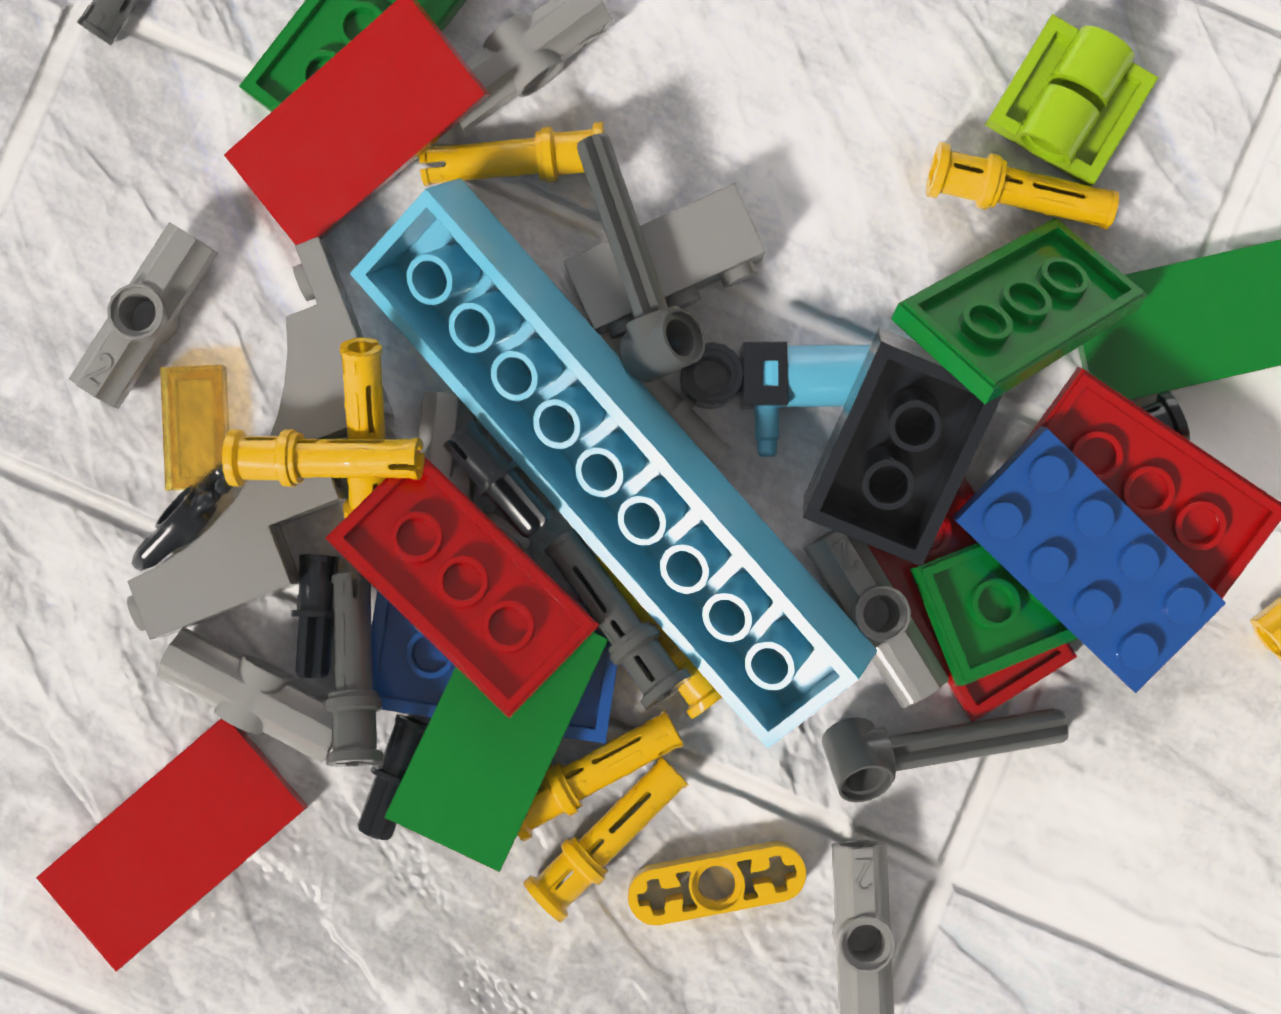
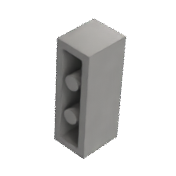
[563,183,766,339]

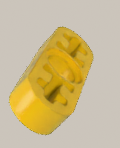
[628,841,806,925]

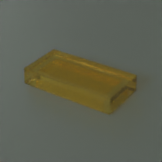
[160,365,229,491]

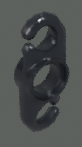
[131,465,233,571]

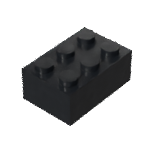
[803,327,1003,566]

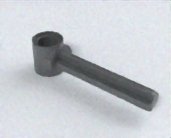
[577,133,705,382]
[822,708,1069,802]

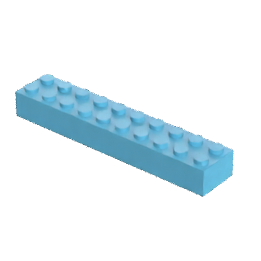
[350,178,878,749]

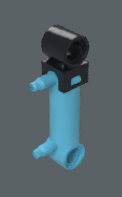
[679,342,871,457]

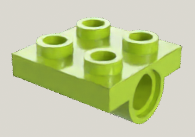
[984,14,1159,186]

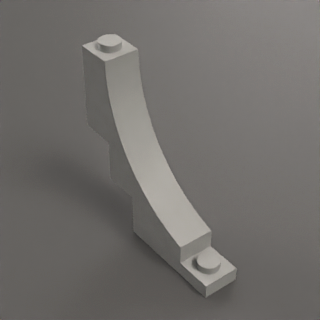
[127,237,395,640]

